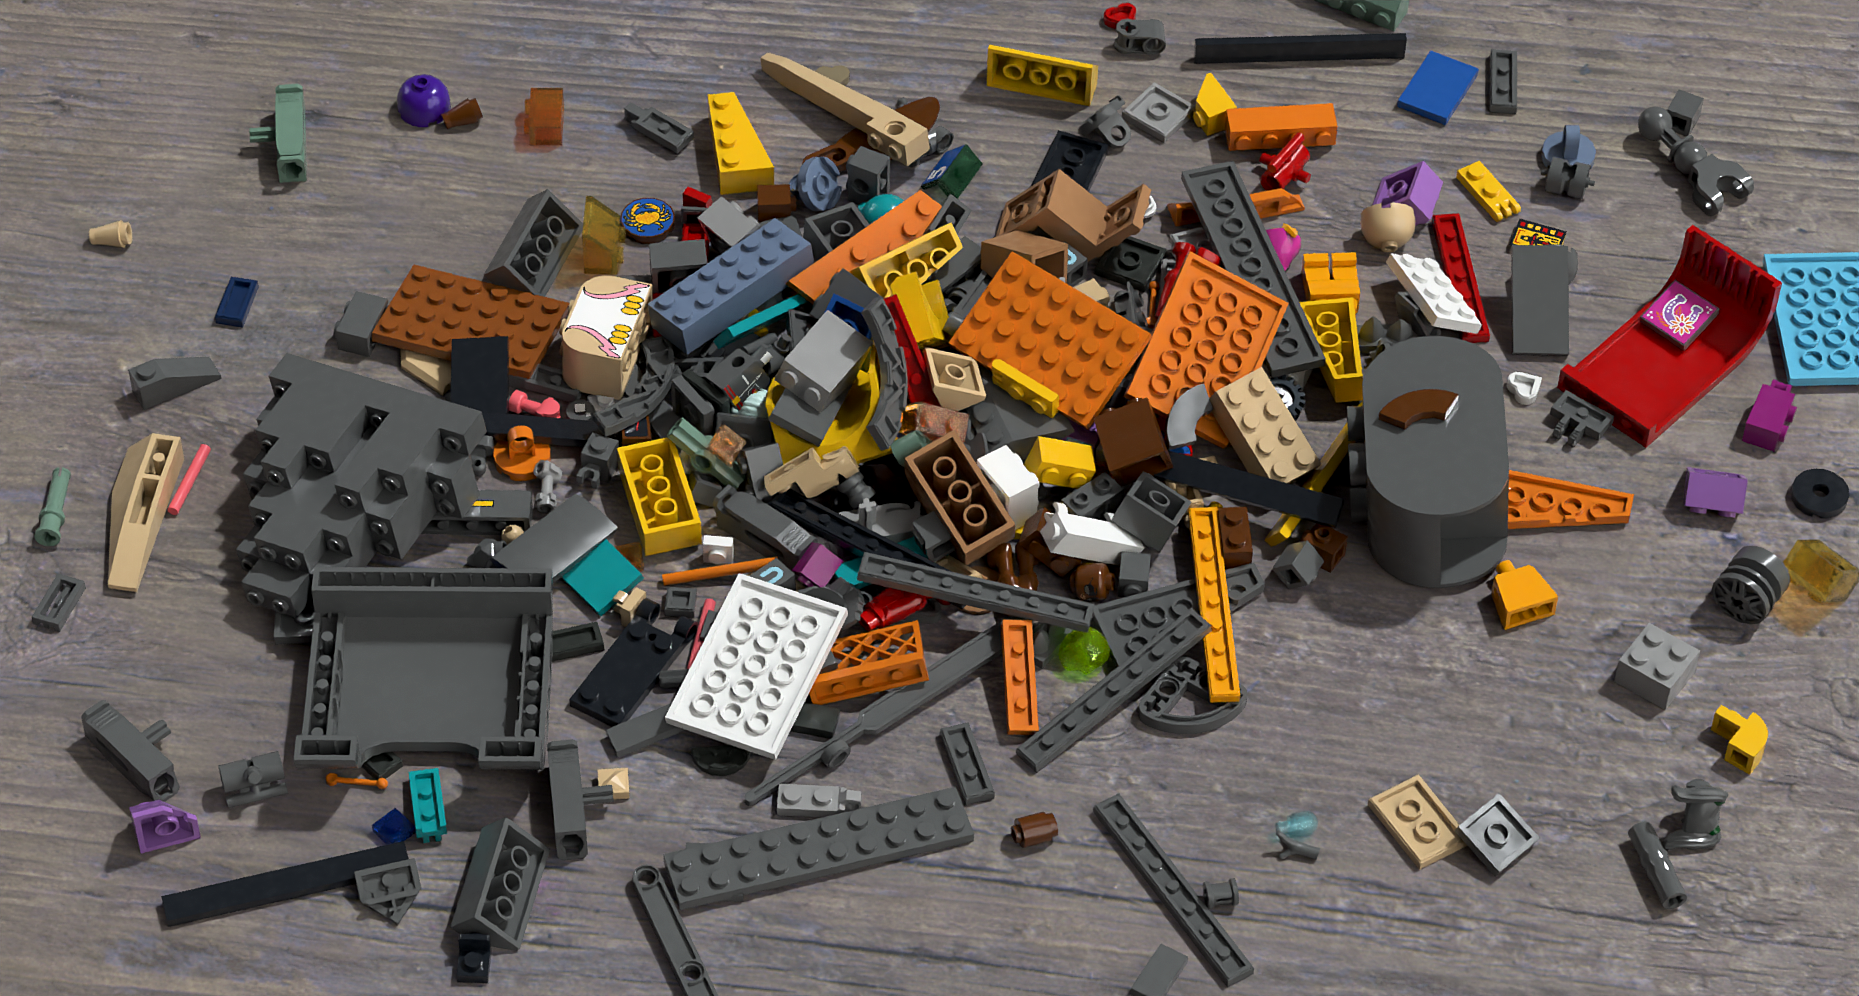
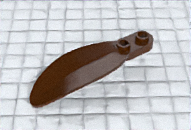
[802,97,940,172]

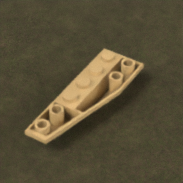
[108,433,184,592]

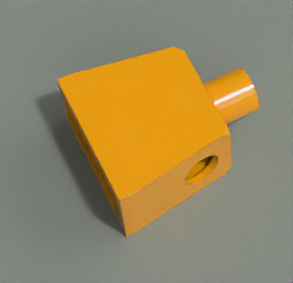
[1491,560,1558,630]

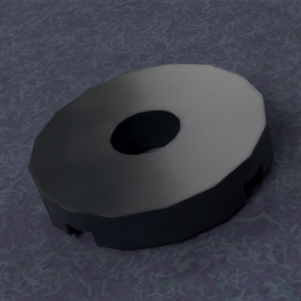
[1791,469,1850,519]

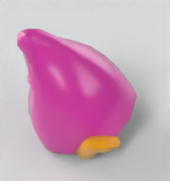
[1266,223,1301,271]

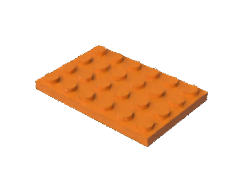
[948,251,1152,430]
[1123,251,1289,449]

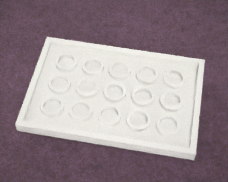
[665,573,848,760]

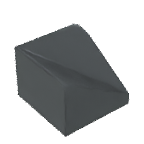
[687,470,723,507]

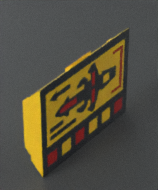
[1509,218,1567,246]

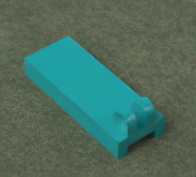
[408,768,447,843]

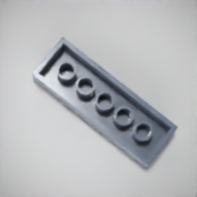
[647,218,814,355]

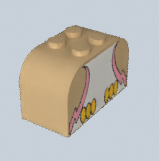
[560,276,653,400]

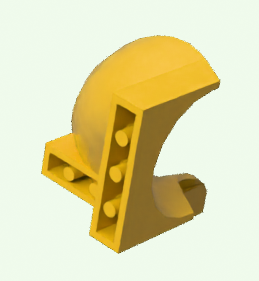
[765,271,953,483]

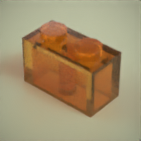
[524,88,564,145]
[899,401,969,443]

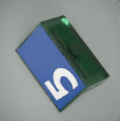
[921,144,983,199]

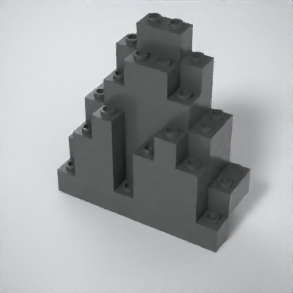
[236,353,487,618]

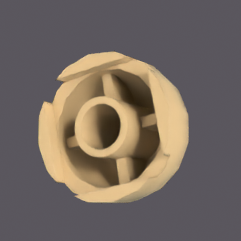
[1360,203,1416,252]

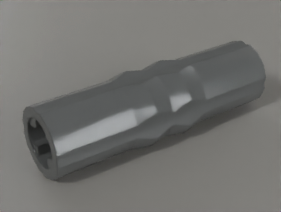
[1628,821,1687,909]

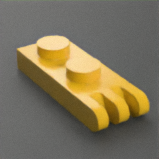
[1456,160,1521,222]
[992,359,1059,418]

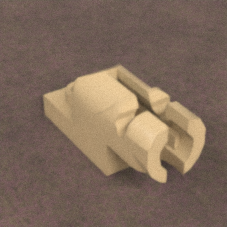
[764,446,859,498]

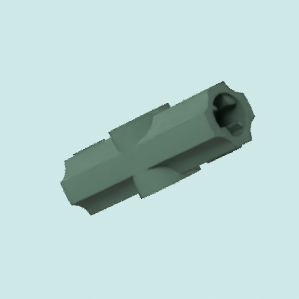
[666,417,746,489]

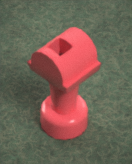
[509,390,561,418]

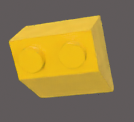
[1023,436,1096,489]

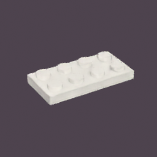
[1386,253,1482,334]

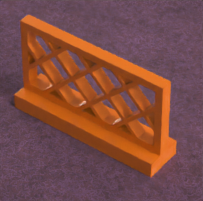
[809,620,929,705]

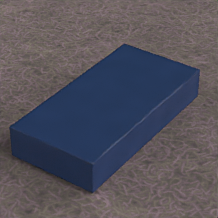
[215,276,259,328]

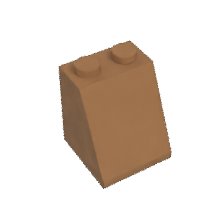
[981,230,1068,283]

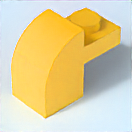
[1711,705,1768,775]

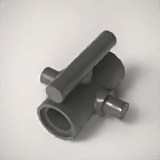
[739,333,792,379]
[218,751,288,808]

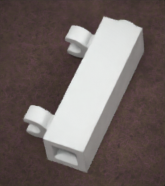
[1040,502,1144,566]

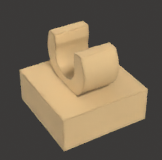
[613,587,646,627]

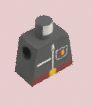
[705,346,773,411]

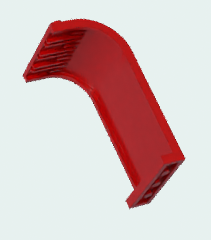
[1557,225,1782,448]

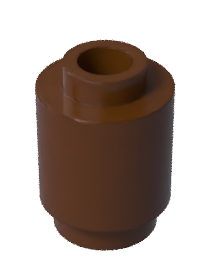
[1011,812,1058,848]

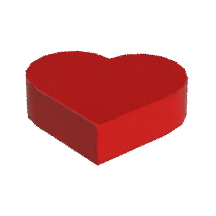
[1103,3,1136,31]

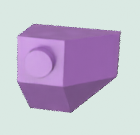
[129,800,201,854]

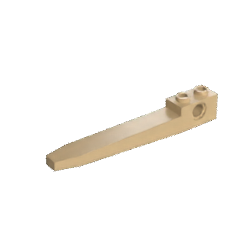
[760,53,930,166]

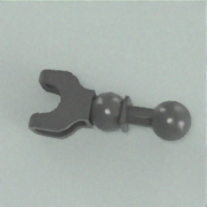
[1638,106,1754,216]

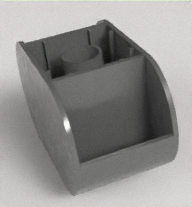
[1347,336,1509,588]

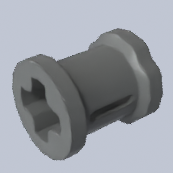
[1203,878,1239,909]

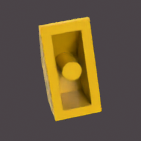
[1193,73,1237,136]

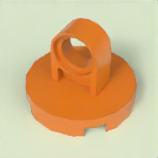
[493,426,551,481]

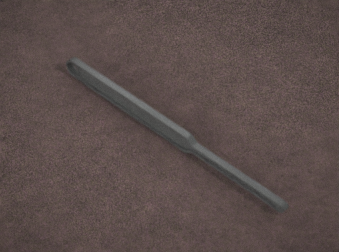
[744,615,1045,806]

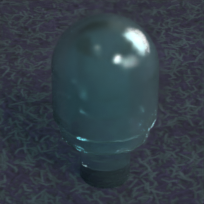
[1275,811,1318,837]

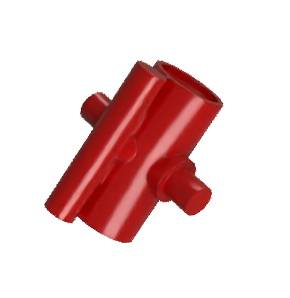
[1259,132,1311,191]

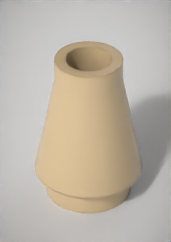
[89,220,132,248]

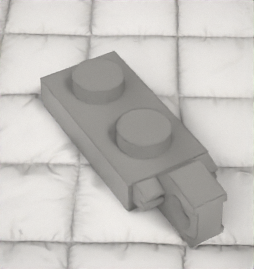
[777,784,862,817]

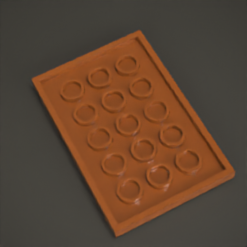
[372,265,570,379]

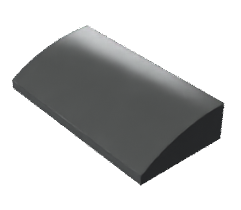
[490,494,618,583]

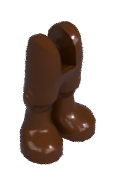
[986,542,1040,620]

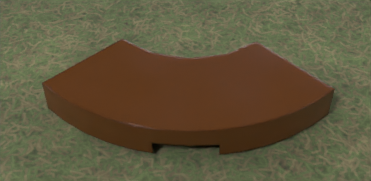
[1379,389,1458,430]

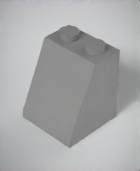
[774,310,874,412]

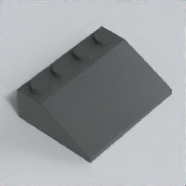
[965,363,1075,460]

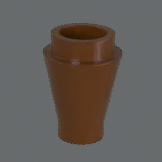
[441,98,483,129]

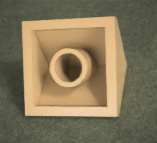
[923,347,986,416]

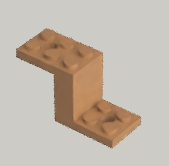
[996,169,1151,262]

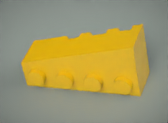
[708,92,774,195]

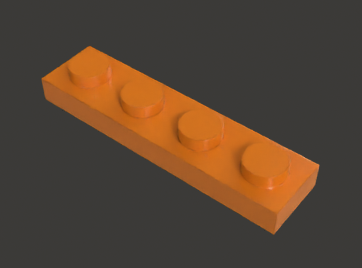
[1001,620,1039,735]

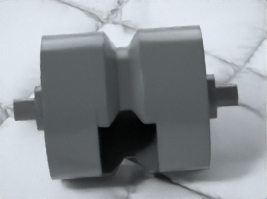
[1541,157,1595,199]

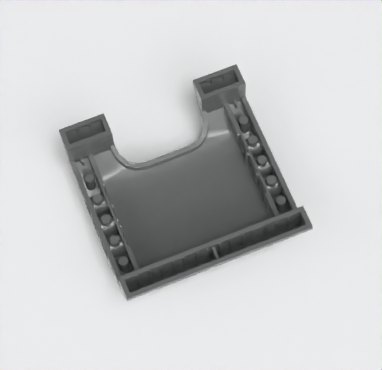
[294,567,553,770]

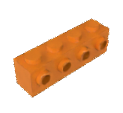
[1225,103,1338,151]

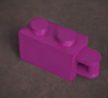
[1742,379,1797,452]

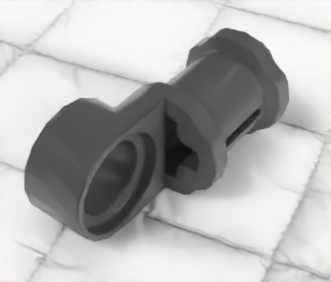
[909,126,954,167]

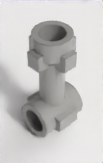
[534,460,562,513]

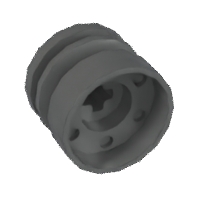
[1712,546,1791,625]

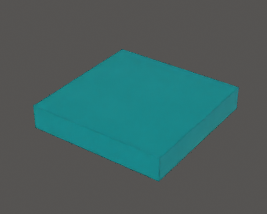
[562,539,644,617]

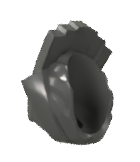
[798,577,864,642]

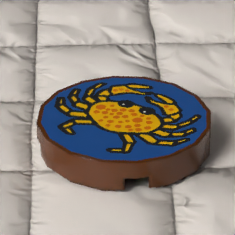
[621,198,675,244]

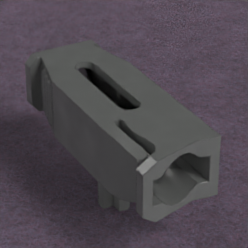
[713,485,818,576]
[81,700,180,802]
[547,739,614,860]

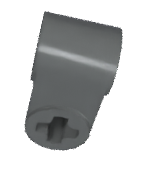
[1114,19,1166,55]

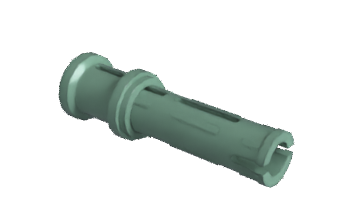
[34,467,71,546]

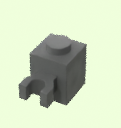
[576,433,619,489]

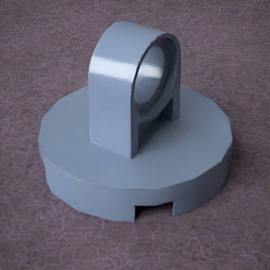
[1541,125,1596,169]
[788,157,842,211]

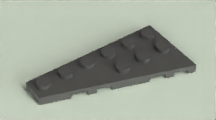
[1092,562,1265,668]

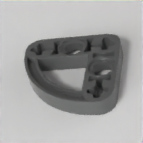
[1138,656,1247,734]

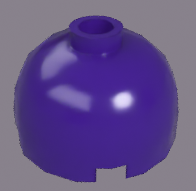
[397,74,451,127]

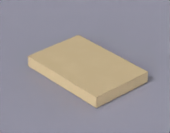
[1368,774,1467,870]

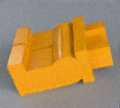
[1301,252,1360,317]

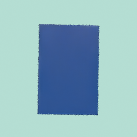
[1397,51,1479,125]

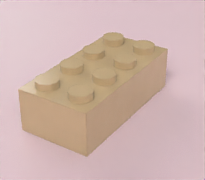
[1209,367,1321,484]

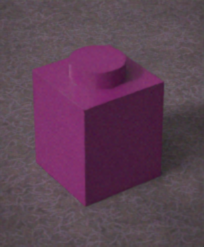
[792,542,843,588]

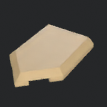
[400,348,451,396]

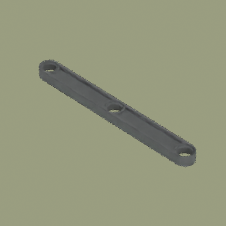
[633,864,718,996]

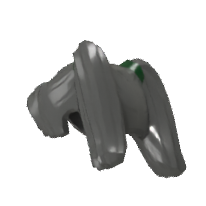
[1662,779,1728,851]

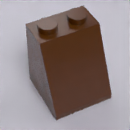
[1093,398,1173,487]

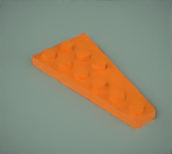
[786,190,942,304]
[1508,470,1634,529]

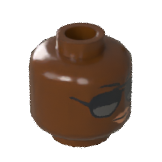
[1070,563,1115,601]

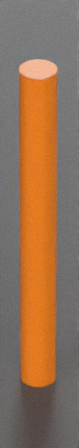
[662,556,778,586]

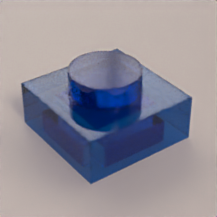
[372,808,416,845]

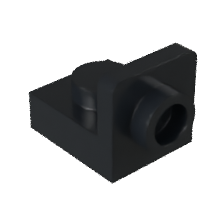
[456,933,492,983]

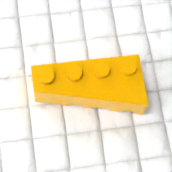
[848,223,963,298]
[1299,297,1363,403]

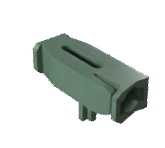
[249,84,307,183]

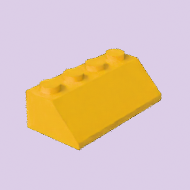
[987,45,1098,106]

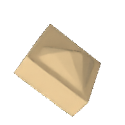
[598,768,630,799]

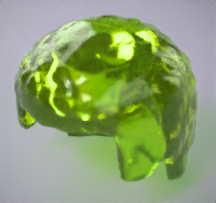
[1058,627,1110,675]

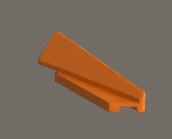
[1167,188,1305,227]

